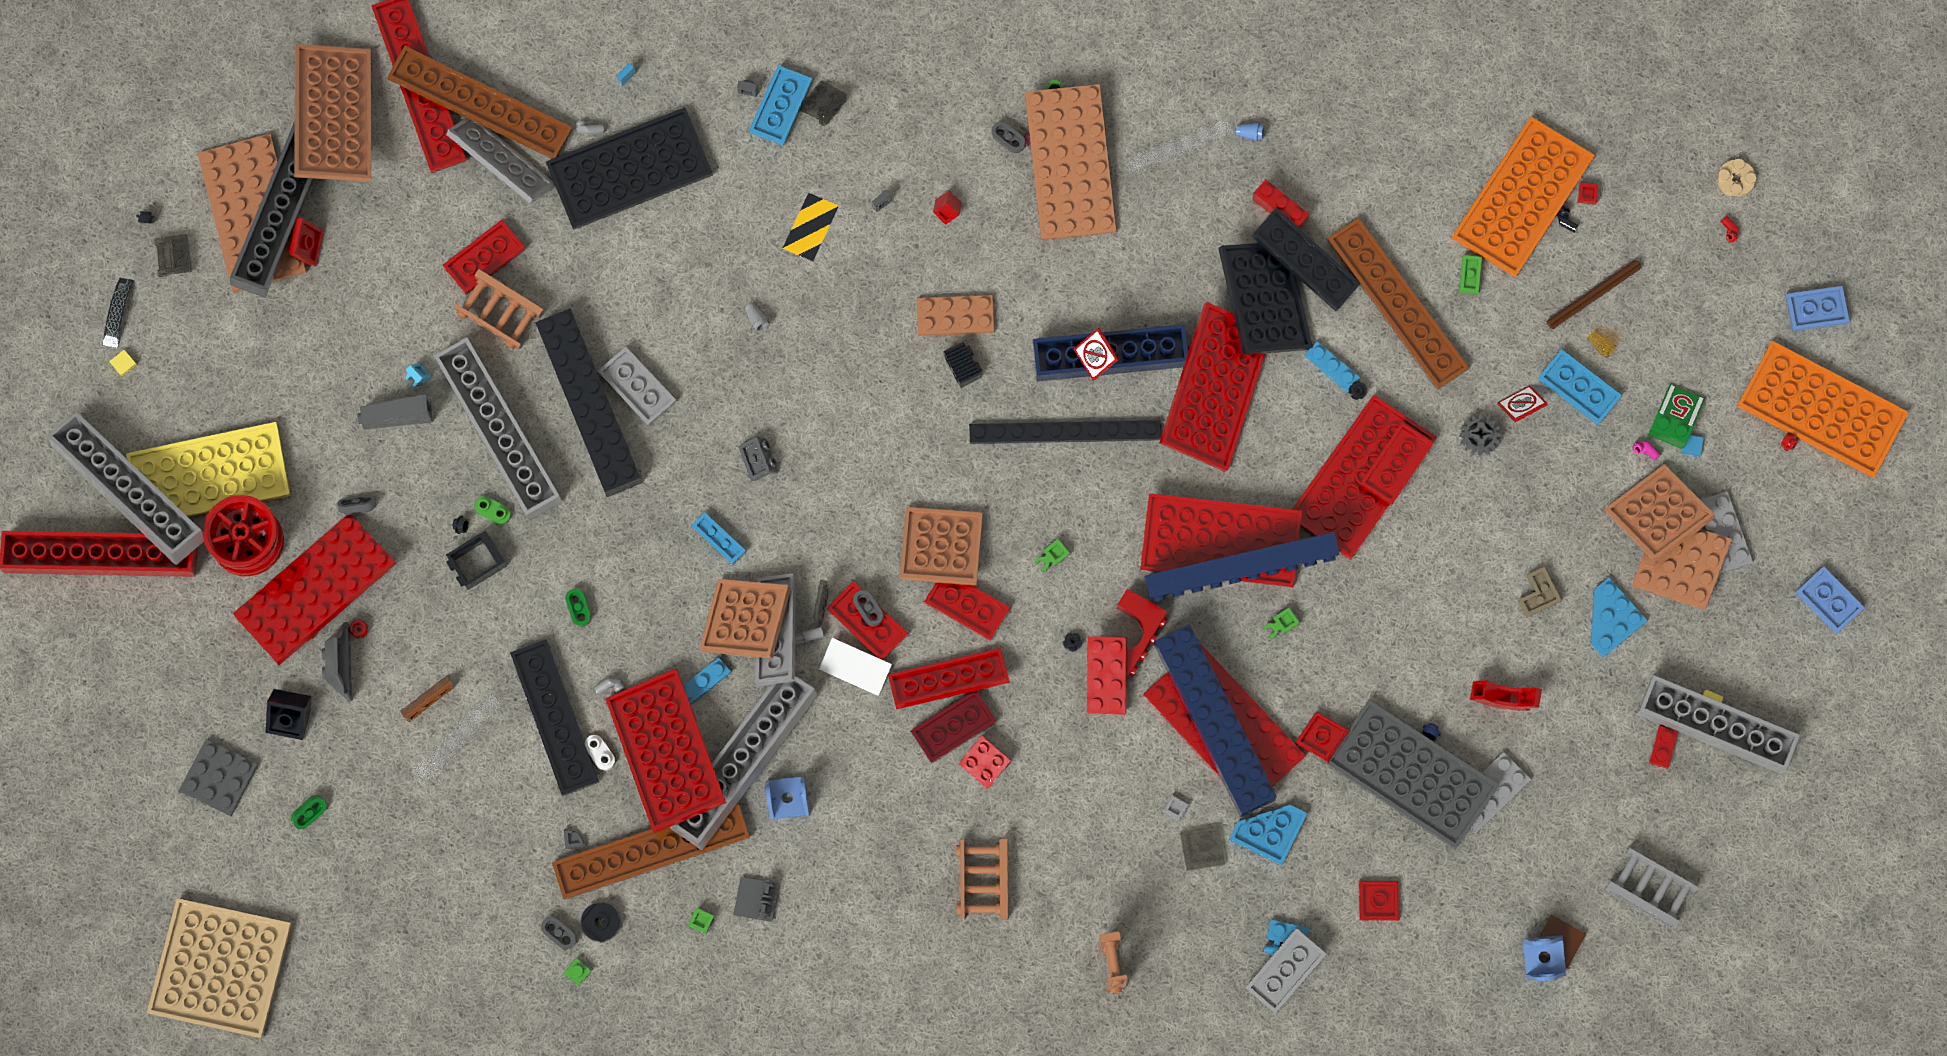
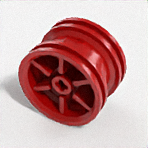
[203,495,284,577]

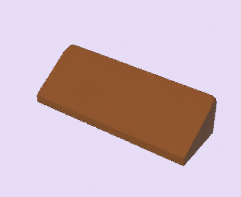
[400,677,454,722]

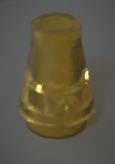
[1588,330,1616,357]

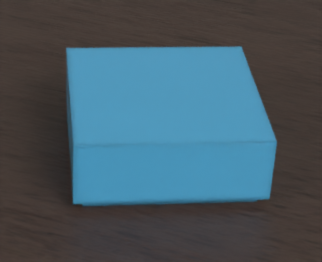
[617,63,636,86]
[1681,435,1704,457]

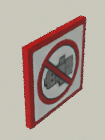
[1074,328,1119,381]
[1497,385,1548,422]

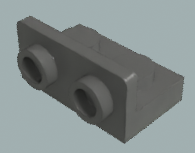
[738,437,778,481]

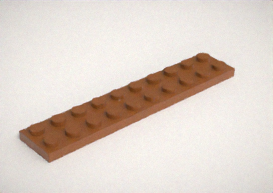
[387,46,572,159]
[1327,218,1469,390]
[552,802,750,900]

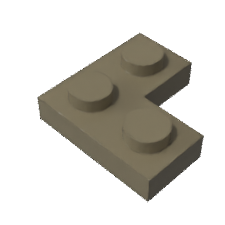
[1518,567,1562,618]

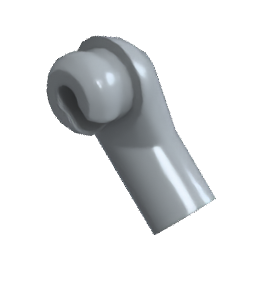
[576,120,604,135]
[594,678,625,695]

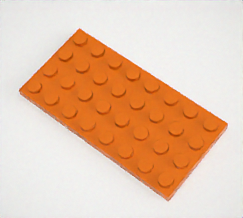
[1451,117,1595,278]
[1736,341,1909,478]

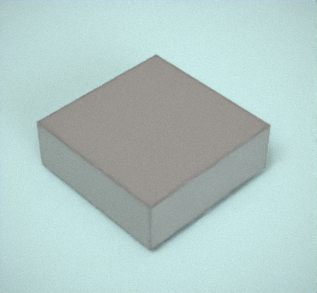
[1163,795,1189,822]

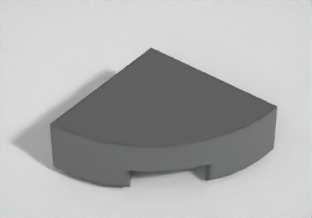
[564,829,585,849]

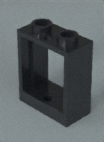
[446,531,507,590]

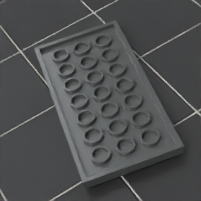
[1325,700,1500,850]

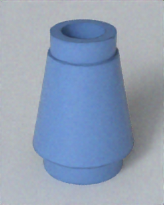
[1236,123,1264,141]

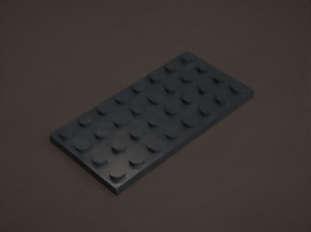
[546,107,713,230]

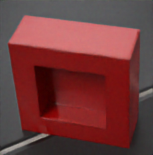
[1577,183,1599,205]

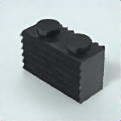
[943,342,982,388]

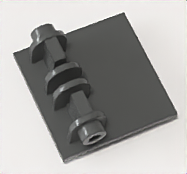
[733,877,779,922]

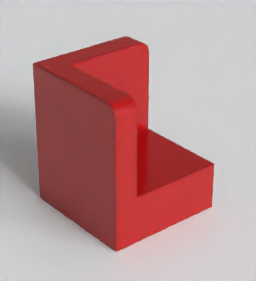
[933,191,961,225]

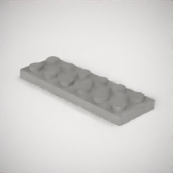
[446,118,555,204]
[755,573,796,686]

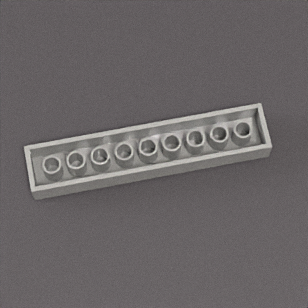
[434,337,562,520]
[47,411,204,565]
[670,676,817,850]

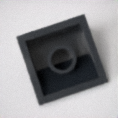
[265,689,311,740]

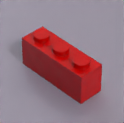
[1252,179,1309,229]

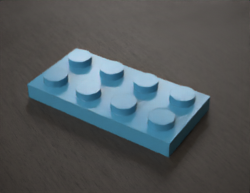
[749,65,813,146]
[1537,349,1622,426]

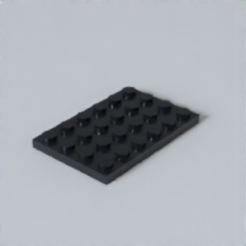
[1218,243,1313,355]

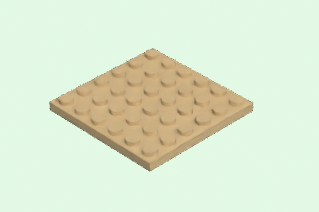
[147,898,292,1039]

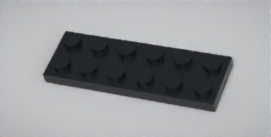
[1251,208,1361,312]

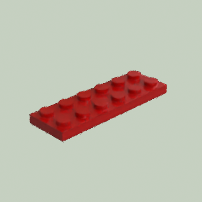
[888,648,1010,710]

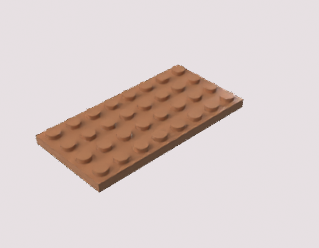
[294,44,371,182]
[1025,84,1116,241]
[198,133,307,293]

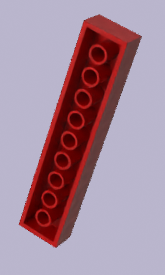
[0,531,197,577]

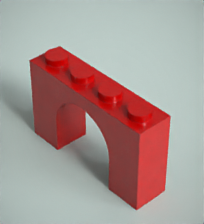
[1117,589,1168,680]

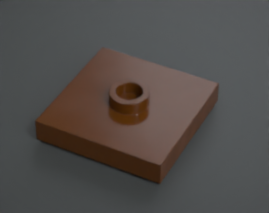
[1539,915,1586,969]

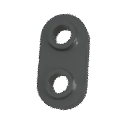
[992,122,1025,153]
[337,494,377,515]
[853,590,883,626]
[541,917,576,950]

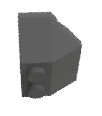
[322,622,352,702]

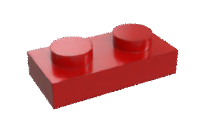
[1648,726,1678,769]

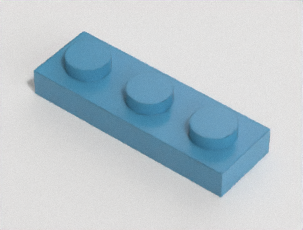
[1304,341,1360,393]
[691,512,746,565]
[684,657,731,704]

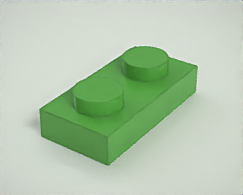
[1459,255,1482,295]

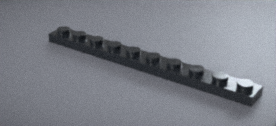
[969,420,1160,444]

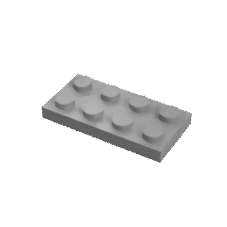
[597,346,677,427]
[1700,492,1753,574]
[1471,752,1531,834]
[1245,928,1327,1014]

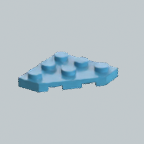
[1590,578,1647,658]
[1229,805,1307,866]

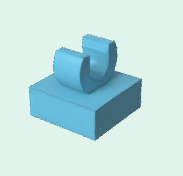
[405,363,432,387]

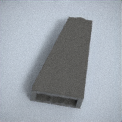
[358,394,432,430]

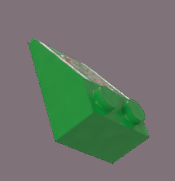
[1648,384,1705,449]

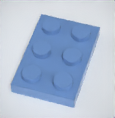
[1785,286,1850,332]
[1795,566,1865,634]

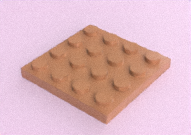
[1605,464,1715,563]
[900,507,983,585]
[1632,529,1732,611]
[700,579,791,659]

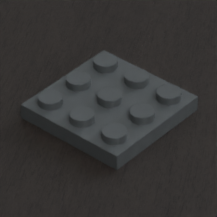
[178,739,258,817]

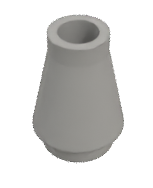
[745,303,769,332]

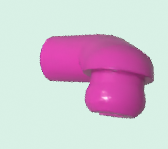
[1633,441,1661,460]

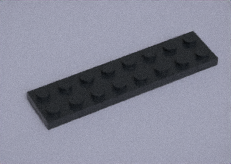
[510,639,599,796]

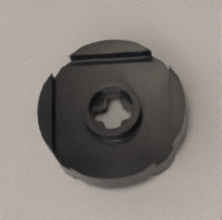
[581,903,621,943]

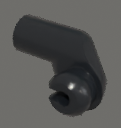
[1557,206,1579,233]

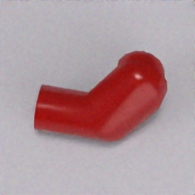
[1720,216,1739,243]

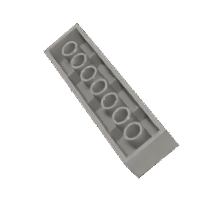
[1636,675,1800,774]

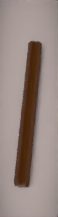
[1546,260,1642,329]

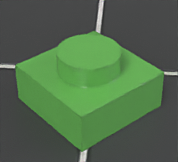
[688,908,714,934]
[564,958,592,986]

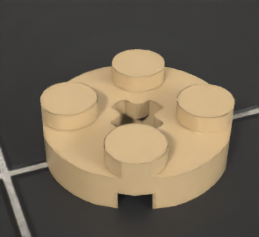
[1717,159,1756,197]

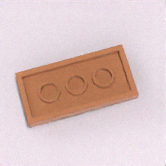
[917,295,994,336]

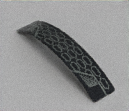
[103,278,134,347]

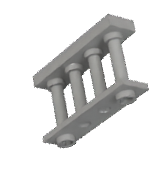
[1604,848,1699,930]

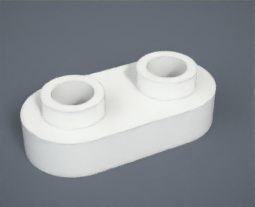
[585,735,615,771]

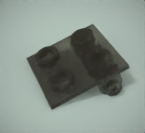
[800,81,847,126]

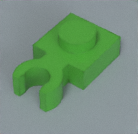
[1035,539,1070,572]
[1263,608,1300,639]

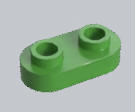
[474,496,511,525]

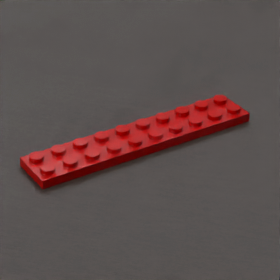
[371,0,467,173]

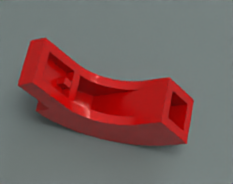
[1470,680,1542,711]

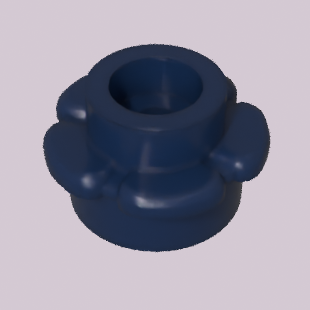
[1422,723,1441,741]

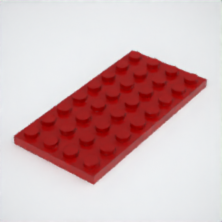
[1159,302,1265,472]
[1292,395,1437,560]
[1140,493,1302,587]
[233,514,397,666]
[1143,643,1306,787]
[605,668,727,833]

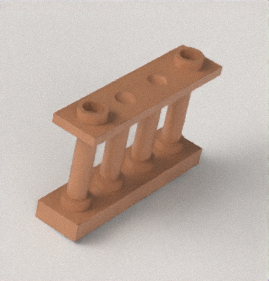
[454,269,544,350]
[956,839,1008,920]
[1098,932,1128,994]

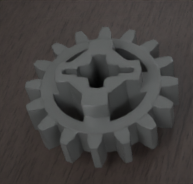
[1459,414,1501,457]

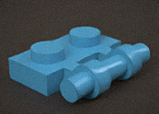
[1264,920,1309,956]

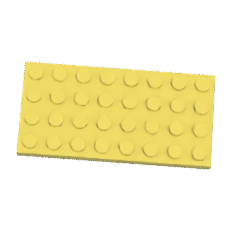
[126,422,291,517]

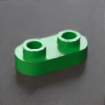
[565,589,591,627]
[291,795,327,829]

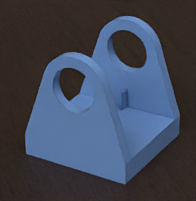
[765,776,809,820]
[1523,935,1566,981]

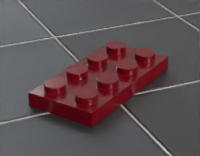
[910,691,997,764]

